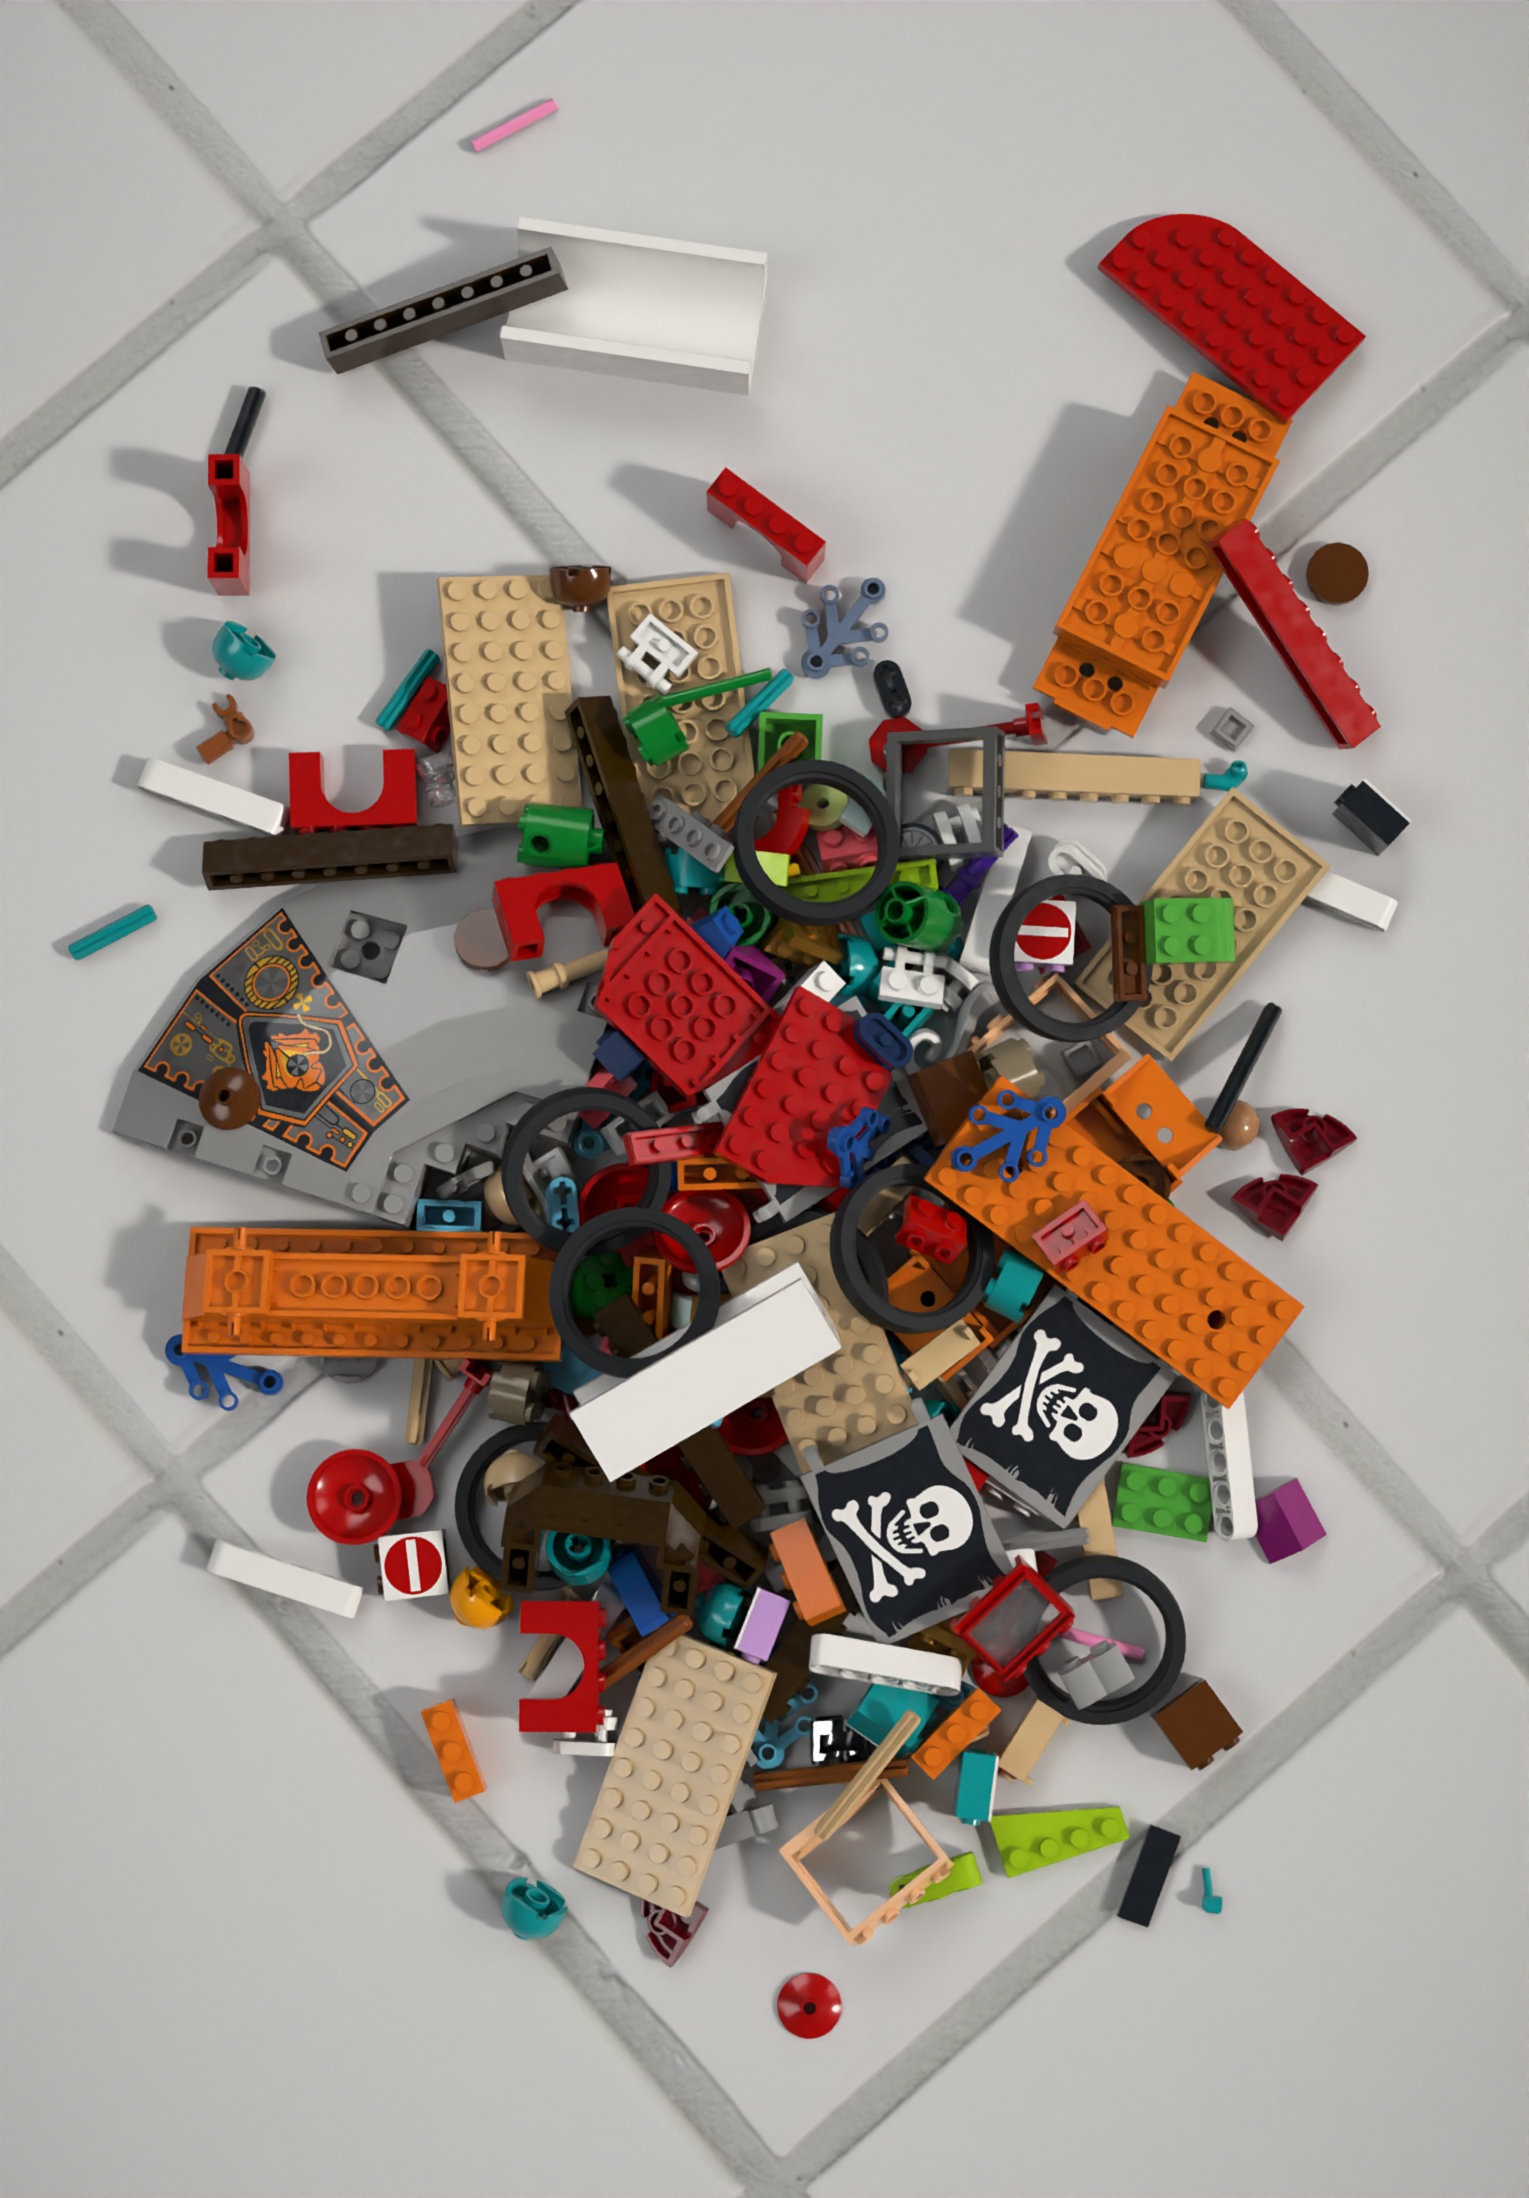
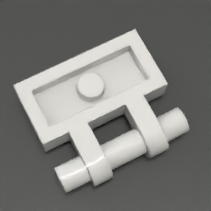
[616,613,698,695]
[878,946,947,1010]

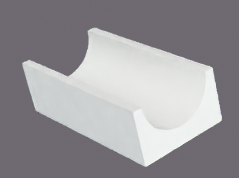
[500,217,767,396]
[569,1260,842,1482]

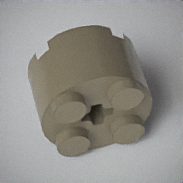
[975,1038,1045,1098]
[488,1361,550,1427]

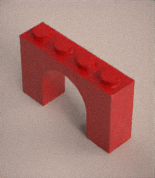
[207,454,250,596]
[706,467,826,584]
[289,749,419,835]
[491,862,634,962]
[519,1601,607,1733]

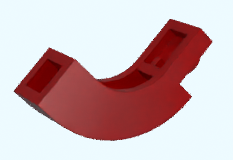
[754,785,810,858]

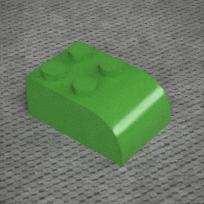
[1140,898,1236,965]

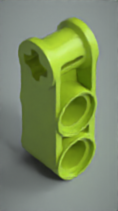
[888,1851,983,1908]

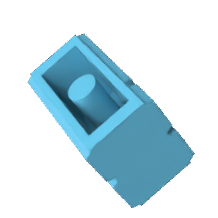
[416,1199,484,1232]

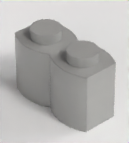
[1058,1640,1135,1710]

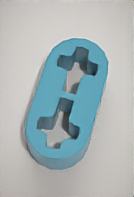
[545,1177,579,1232]

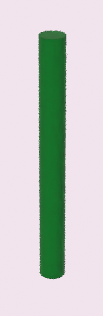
[662,668,772,708]

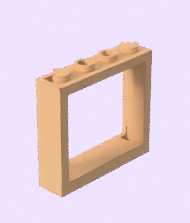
[967,972,1132,1116]
[778,1779,954,1947]

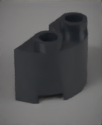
[810,1715,870,1766]

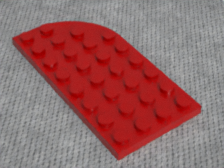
[1097,214,1366,425]

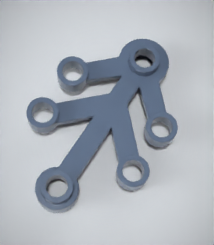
[801,578,888,679]

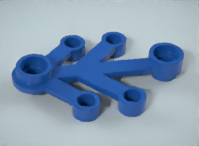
[950,1090,1066,1182]
[827,1107,895,1190]
[165,1334,284,1411]

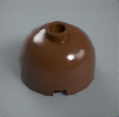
[549,565,611,612]

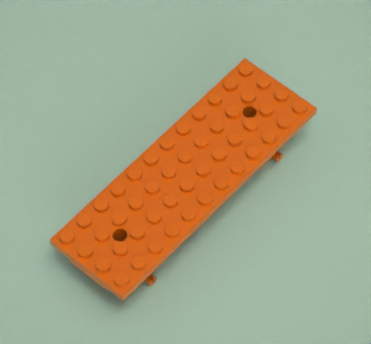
[923,1075,1305,1409]
[181,1227,563,1362]

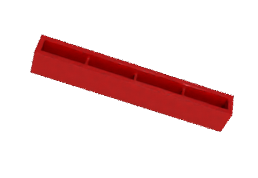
[1206,519,1381,750]

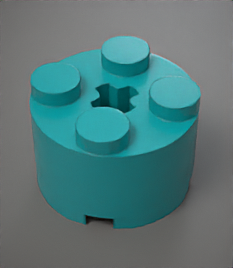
[665,848,726,896]
[980,1249,1044,1324]
[546,1531,612,1585]

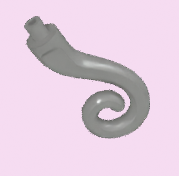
[900,981,1000,1078]

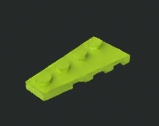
[990,1806,1130,1878]

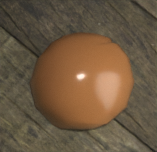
[1218,1100,1260,1151]

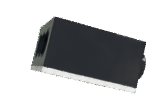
[1332,778,1412,856]

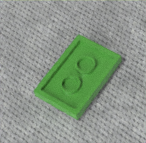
[1112,1463,1212,1542]

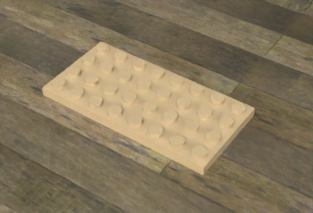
[607,572,760,831]
[436,575,583,827]
[1073,787,1331,1062]
[721,1212,918,1474]
[573,1626,777,1918]

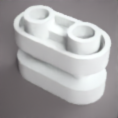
[932,803,982,873]
[1048,838,1107,898]
[910,951,979,1013]
[749,1479,814,1532]
[552,1709,618,1756]

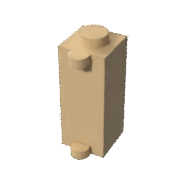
[898,1319,981,1391]
[997,1697,1071,1786]

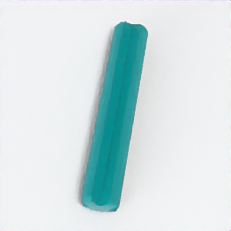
[375,649,440,731]
[725,669,794,738]
[68,904,157,960]

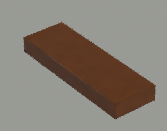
[1110,905,1147,1002]

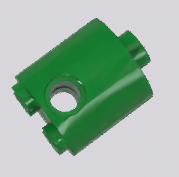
[517,802,605,869]
[875,881,964,953]

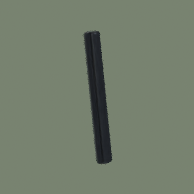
[1205,1002,1282,1134]

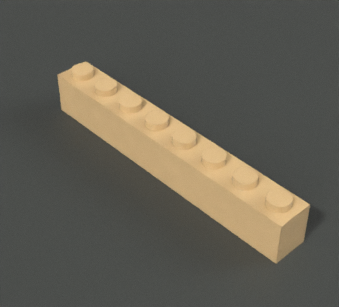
[947,749,1201,806]

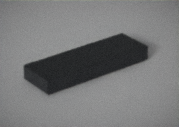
[1117,1824,1181,1928]

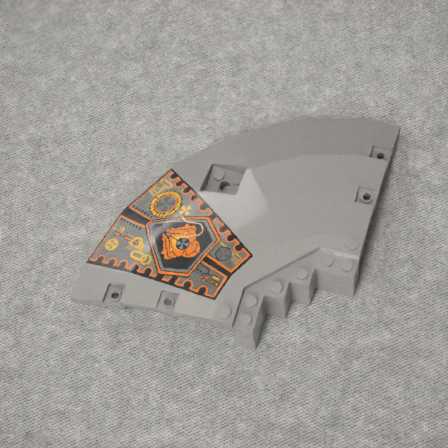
[112,828,665,1230]

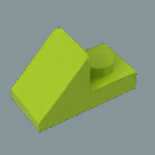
[724,851,790,886]

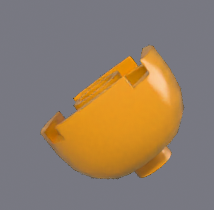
[449,1566,514,1630]

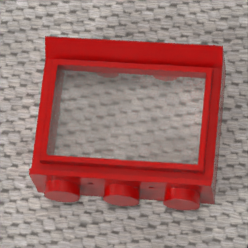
[949,1555,1076,1683]

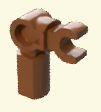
[196,694,254,765]

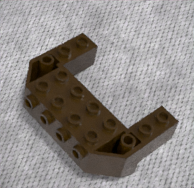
[500,1462,706,1616]

